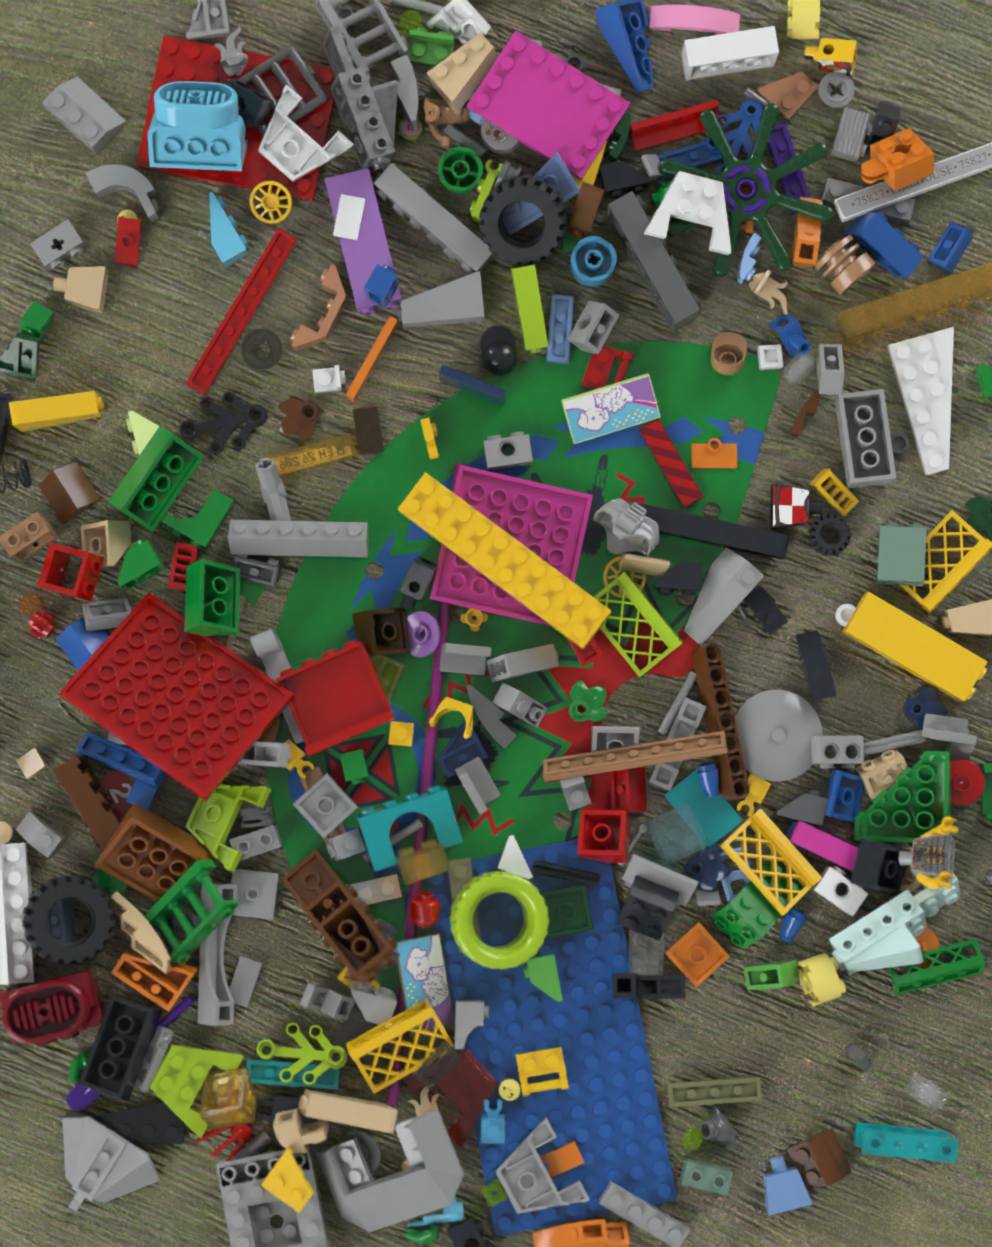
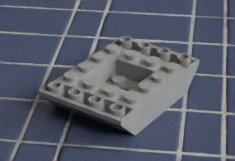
[216,1146,330,1247]

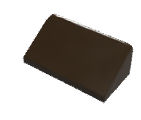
[353,407,384,456]

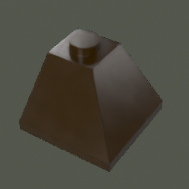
[352,608,411,656]

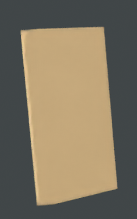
[619,553,670,577]

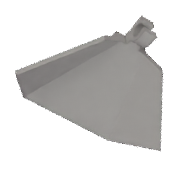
[62,1116,161,1212]

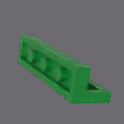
[888,939,985,995]

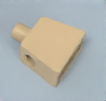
[53,266,109,314]

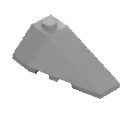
[684,547,764,646]

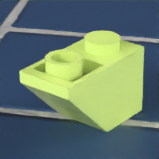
[126,411,159,455]

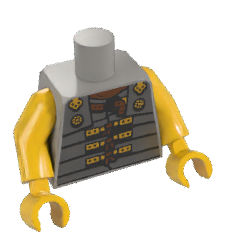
[899,817,958,889]

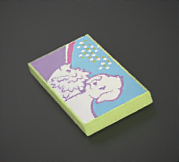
[561,373,661,444]

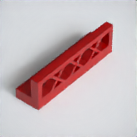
[629,99,722,153]

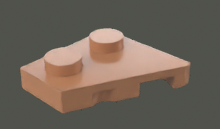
[756,72,819,121]

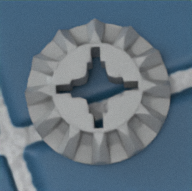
[818,72,854,108]

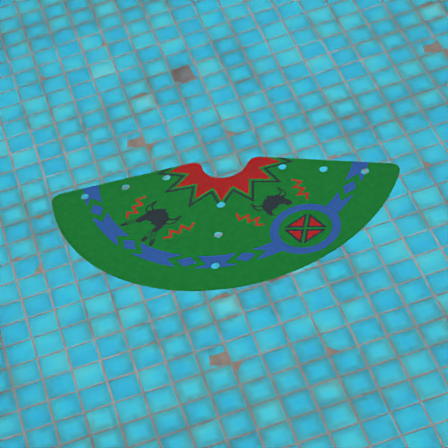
[265,341,780,1017]

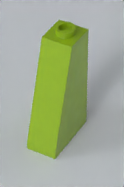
[510,263,548,353]

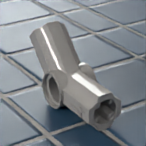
[255,457,292,521]

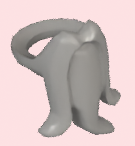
[214,27,248,77]

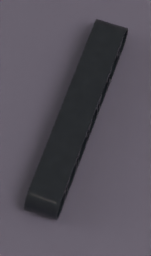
[637,503,790,559]

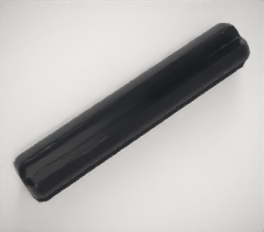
[532,861,600,886]

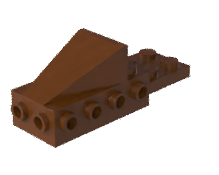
[281,849,400,986]

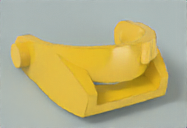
[429,697,473,739]

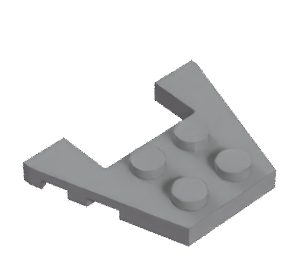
[495,1117,590,1214]

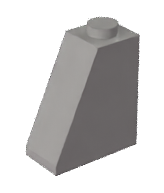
[486,644,559,683]

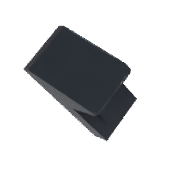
[743,585,788,635]

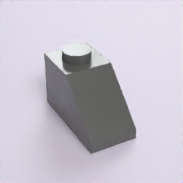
[774,790,828,826]

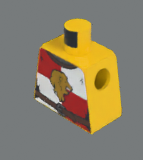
[804,38,857,77]

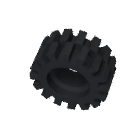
[808,514,852,556]

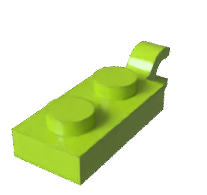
[469,159,503,223]

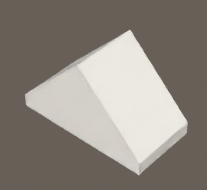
[498,835,533,879]

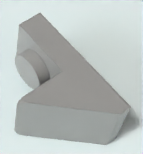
[559,776,592,811]

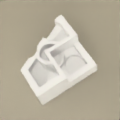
[426,0,491,44]

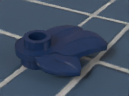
[903,687,947,730]
[686,846,732,891]

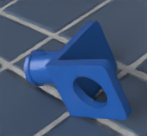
[769,312,811,356]

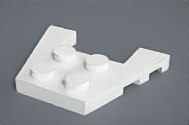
[258,85,354,182]
[644,171,731,255]

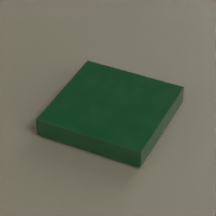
[540,884,594,938]

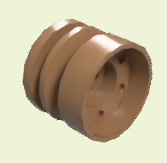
[815,234,876,295]

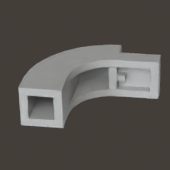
[86,164,160,222]

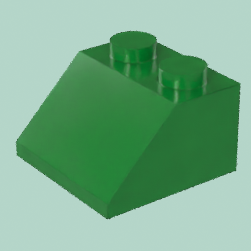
[118,539,166,590]

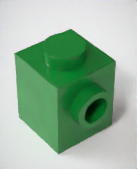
[19,301,54,342]
[340,749,369,785]

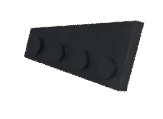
[92,1101,185,1144]

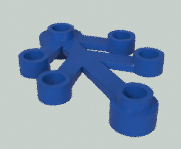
[706,99,771,174]

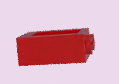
[37,543,104,602]

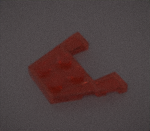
[401,1048,498,1147]

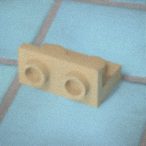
[855,749,908,800]

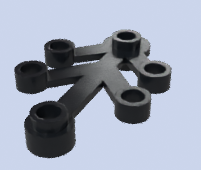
[179,392,268,455]

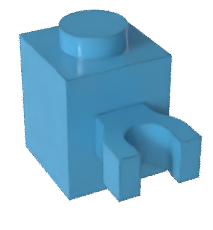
[481,1099,505,1143]

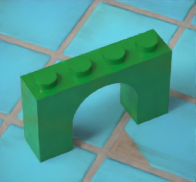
[158,489,236,550]

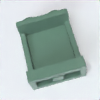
[877,523,927,587]

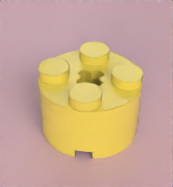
[787,0,820,39]
[797,953,846,1006]

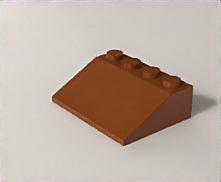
[94,803,212,902]

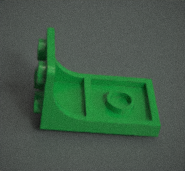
[711,860,803,949]

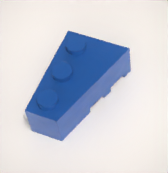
[842,212,924,279]

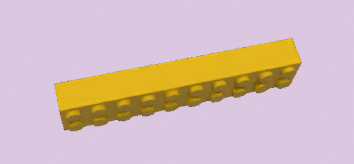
[398,472,611,650]

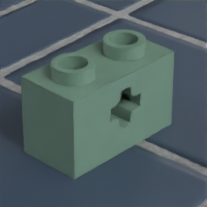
[680,1157,733,1196]

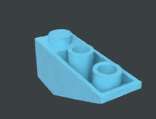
[209,192,249,268]

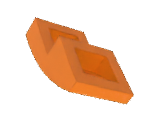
[540,1140,585,1177]

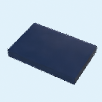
[439,365,506,406]

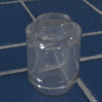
[783,353,816,386]

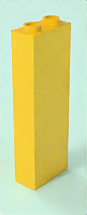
[842,591,987,702]

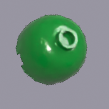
[438,147,483,194]

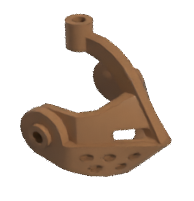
[423,98,469,146]

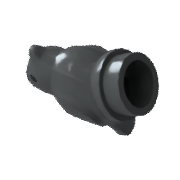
[700,1104,738,1146]

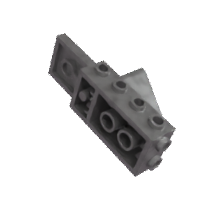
[322,26,398,171]

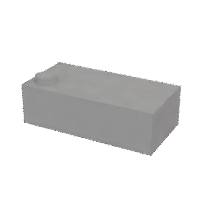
[834,389,896,489]

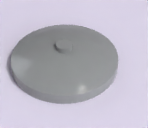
[735,690,823,781]

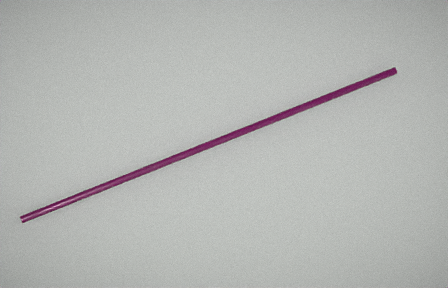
[386,463,466,1106]

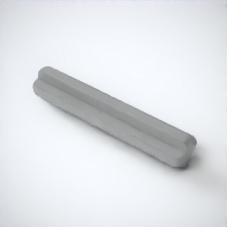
[863,730,926,756]

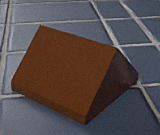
[38,461,101,524]

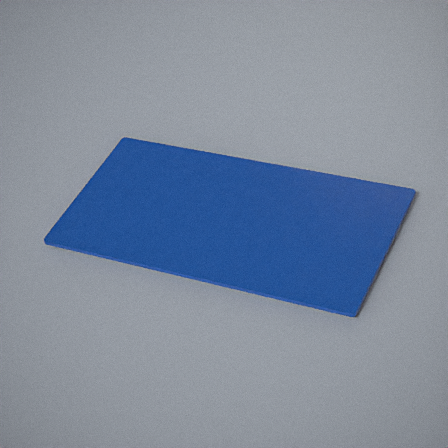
[425,839,677,1236]

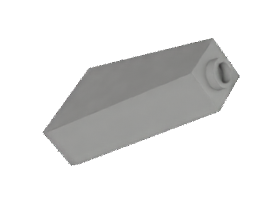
[397,272,484,328]

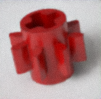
[28,611,57,639]

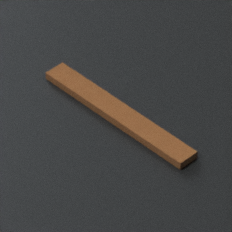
[543,731,727,782]

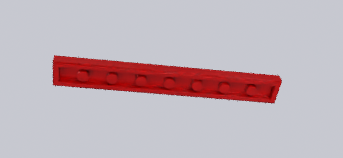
[185,227,299,396]

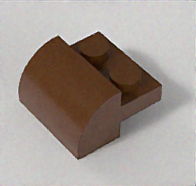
[787,1128,852,1191]

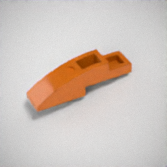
[532,1219,630,1247]

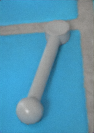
[617,824,648,866]

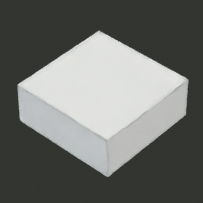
[757,344,783,370]

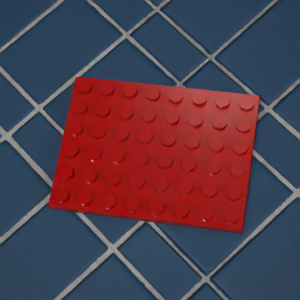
[136,36,335,202]
[59,592,293,801]

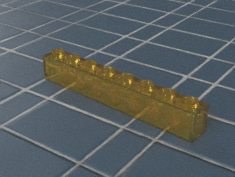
[835,262,992,343]

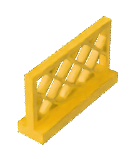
[899,510,992,614]
[720,808,822,916]
[346,998,455,1094]

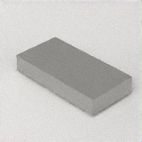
[229,956,263,1008]

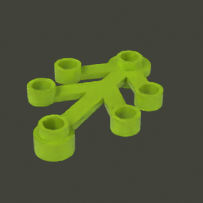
[257,1022,347,1086]

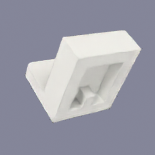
[313,365,346,394]

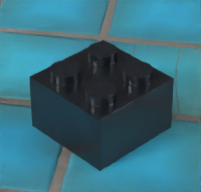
[851,838,910,895]
[616,876,679,941]

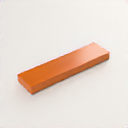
[346,316,398,403]

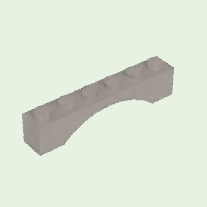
[198,883,237,1026]

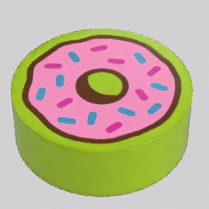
[399,118,422,141]

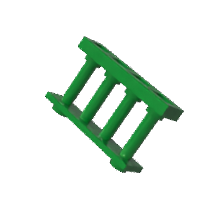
[143,860,240,964]

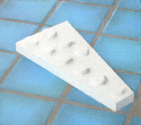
[887,327,954,476]

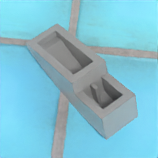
[391,54,420,131]

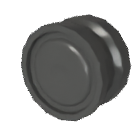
[494,160,523,188]
[239,807,273,828]

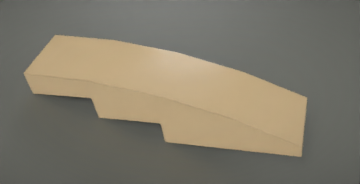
[110,891,170,974]

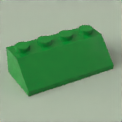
[108,426,204,532]

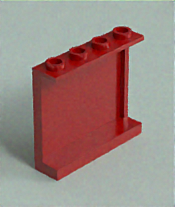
[275,640,396,756]

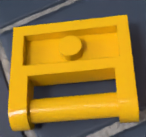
[516,1047,569,1097]

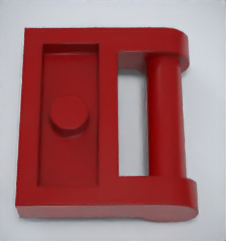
[581,345,634,390]

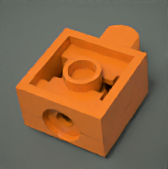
[861,128,934,191]

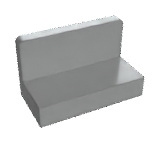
[439,643,491,675]
[455,757,500,814]

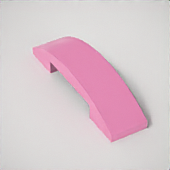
[649,5,740,35]

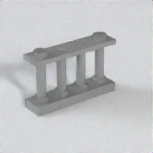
[315,0,409,73]

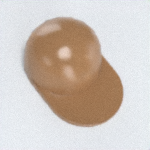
[711,332,748,375]

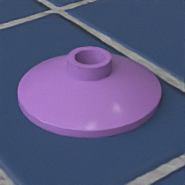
[407,611,440,657]

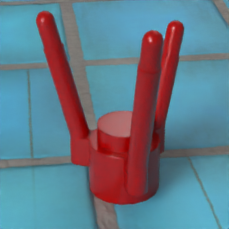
[195,1117,254,1161]

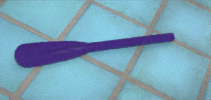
[66,995,195,1111]

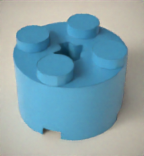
[570,236,617,287]

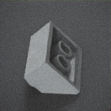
[42,77,127,155]
[620,853,698,908]

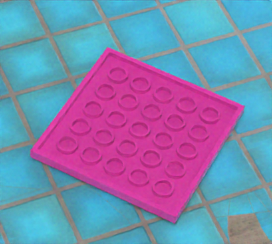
[430,465,593,627]

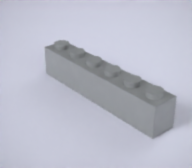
[374,163,494,274]
[228,520,369,557]

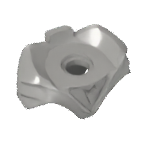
[593,498,659,557]

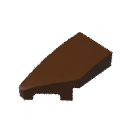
[789,393,821,436]

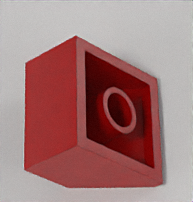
[577,810,631,863]

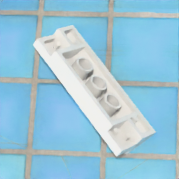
[0,842,36,985]

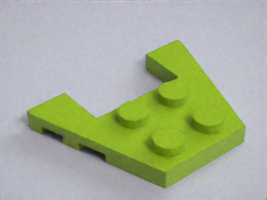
[185,785,271,872]
[149,1044,244,1138]

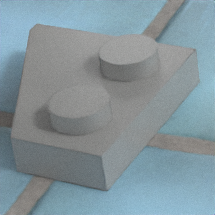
[186,0,230,41]

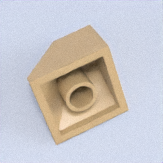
[81,520,132,568]

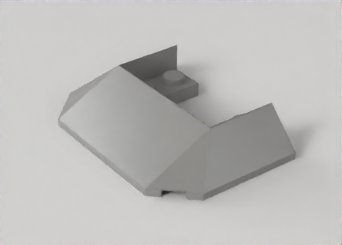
[315,1109,464,1232]

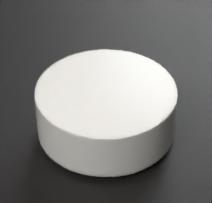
[835,604,856,627]

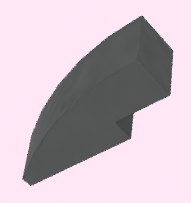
[466,684,517,749]

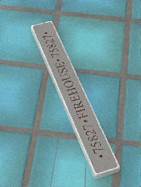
[833,143,992,222]

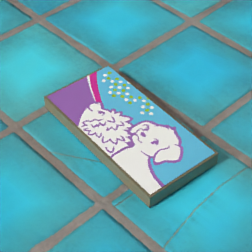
[395,933,455,1034]

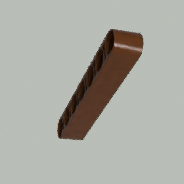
[692,643,749,801]

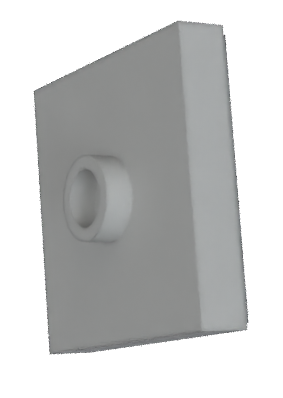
[293,773,358,839]
[231,868,279,920]

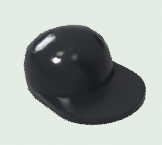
[481,326,517,375]

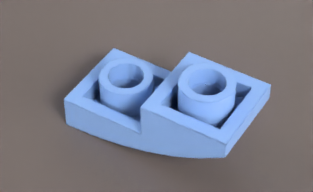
[738,233,762,284]

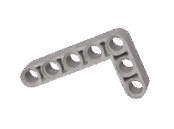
[250,629,304,744]

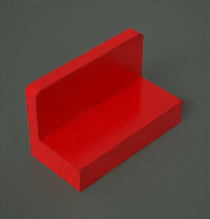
[610,766,647,813]

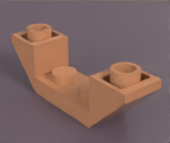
[290,264,347,351]

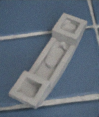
[649,697,707,791]

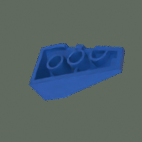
[595,0,654,92]

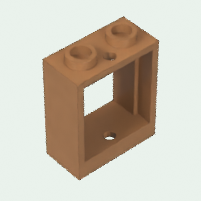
[0,512,59,562]

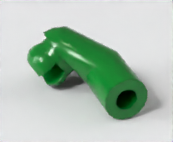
[68,1052,90,1082]
[405,1223,440,1245]

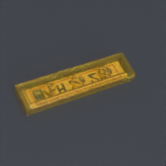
[263,434,357,477]

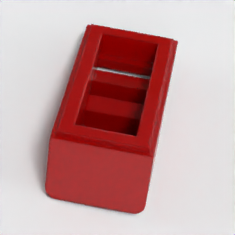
[168,542,200,591]

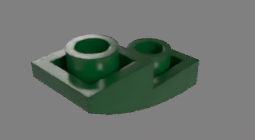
[608,112,631,163]

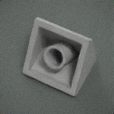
[591,726,640,752]

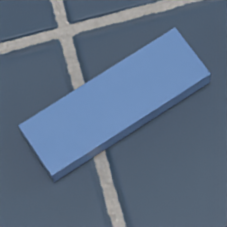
[546,294,574,364]

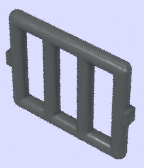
[238,45,328,137]

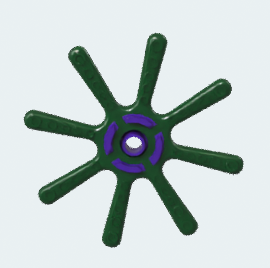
[659,103,834,277]

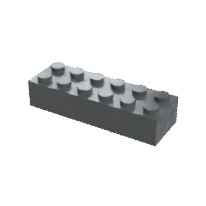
[606,191,701,332]

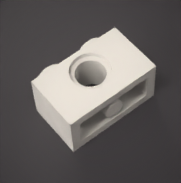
[812,866,868,916]

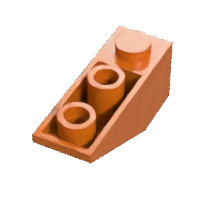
[790,197,823,268]

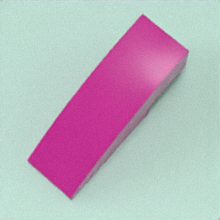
[789,820,858,871]

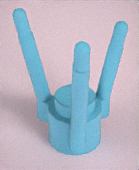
[408,1197,463,1227]

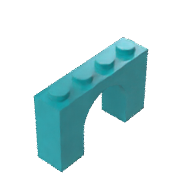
[356,785,463,871]

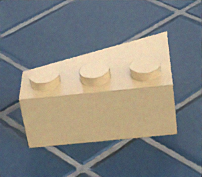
[427,32,497,116]

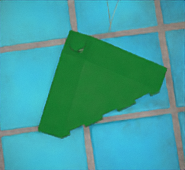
[854,751,951,843]

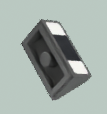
[232,555,282,587]

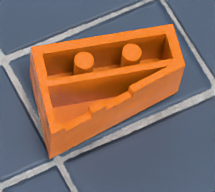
[111,949,199,1012]

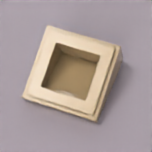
[16,747,48,779]

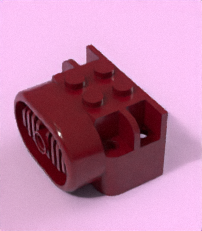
[0,968,105,1046]

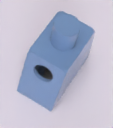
[763,1155,812,1215]

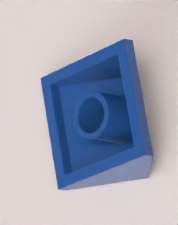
[55,617,110,670]
[825,770,865,823]

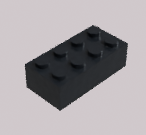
[79,995,162,1101]

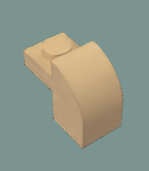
[273,1108,329,1153]

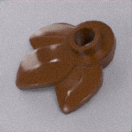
[278,399,320,441]

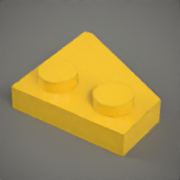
[261,1147,314,1213]

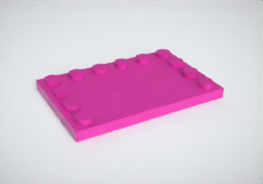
[467,31,630,180]

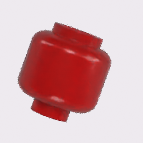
[410,892,441,928]

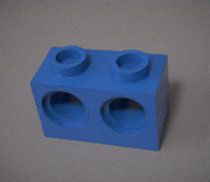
[364,264,399,308]

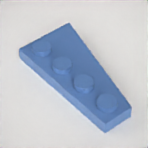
[503,152,580,235]

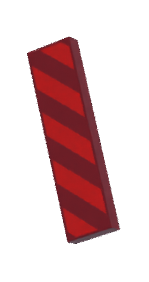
[638,418,704,509]

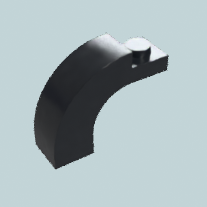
[612,973,686,1000]

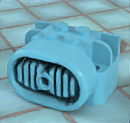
[148,81,248,171]

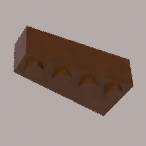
[52,756,122,850]

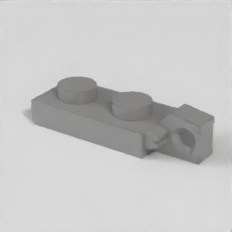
[135,1026,174,1093]

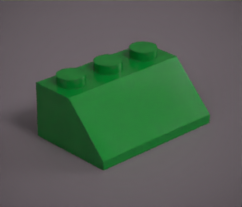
[184,559,240,636]

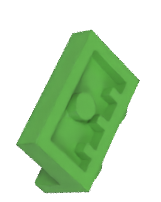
[407,28,455,67]

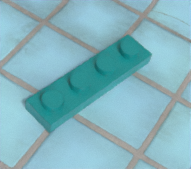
[246,1058,340,1090]

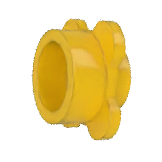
[460,608,488,632]

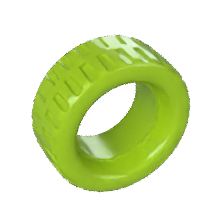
[450,871,549,969]

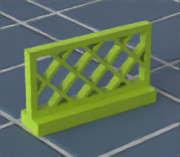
[594,571,683,677]

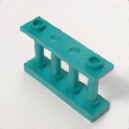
[853,1122,959,1163]

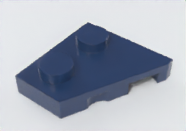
[437,720,488,779]

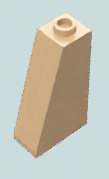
[941,599,992,636]
[299,1090,398,1133]

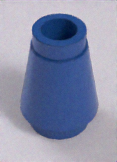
[696,762,719,797]
[779,907,806,943]

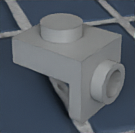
[327,829,366,861]

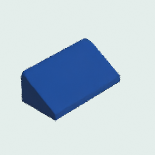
[928,222,973,274]

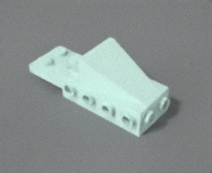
[829,873,961,976]

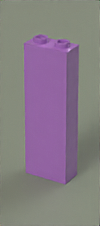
[325,168,402,315]

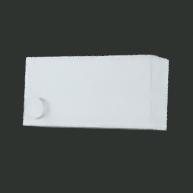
[681,26,779,81]

